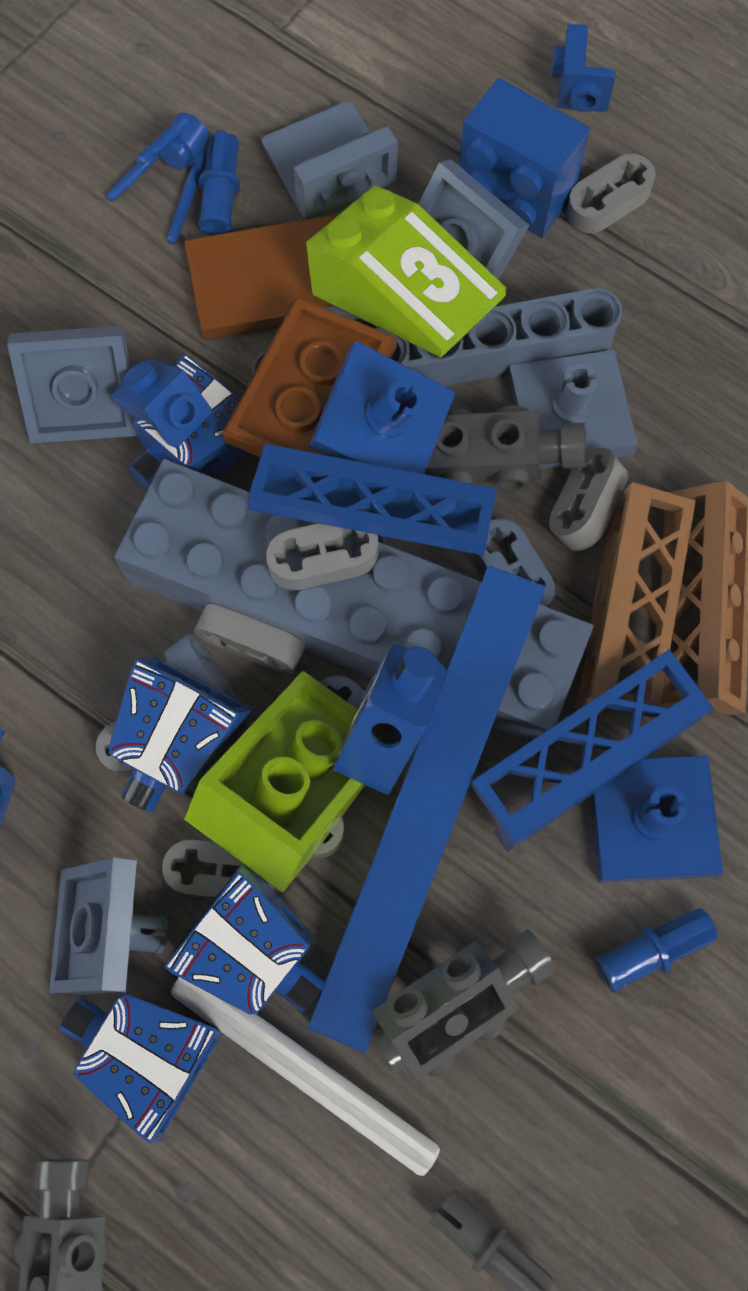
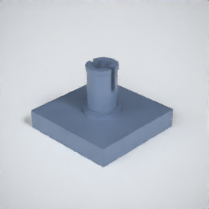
[419,159,530,280]
[7,326,138,444]
[507,350,638,469]
[49,857,168,995]

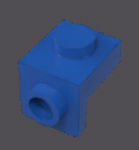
[551,24,615,112]
[111,358,212,448]

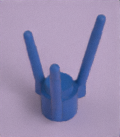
[106,113,210,244]

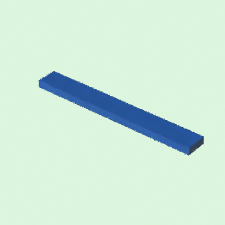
[307,565,546,1053]

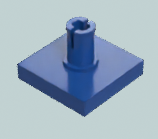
[308,341,456,474]
[590,755,723,883]

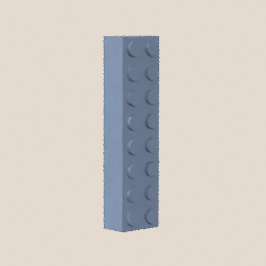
[114,459,594,742]

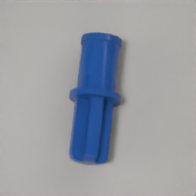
[198,130,240,236]
[595,908,718,993]

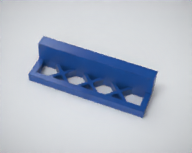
[248,444,497,556]
[470,649,713,852]

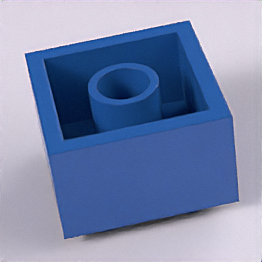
[459,77,590,238]

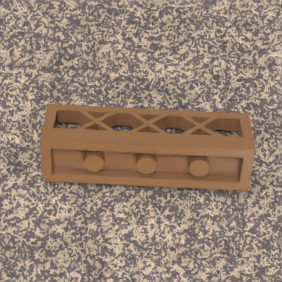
[660,480,748,715]
[573,482,696,718]

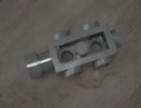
[426,406,587,491]
[371,929,556,1082]
[14,1159,107,1291]

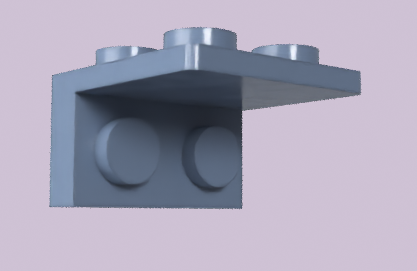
[262,101,398,220]

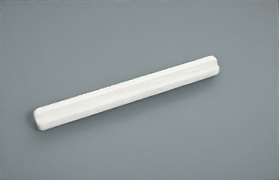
[171,977,440,1176]

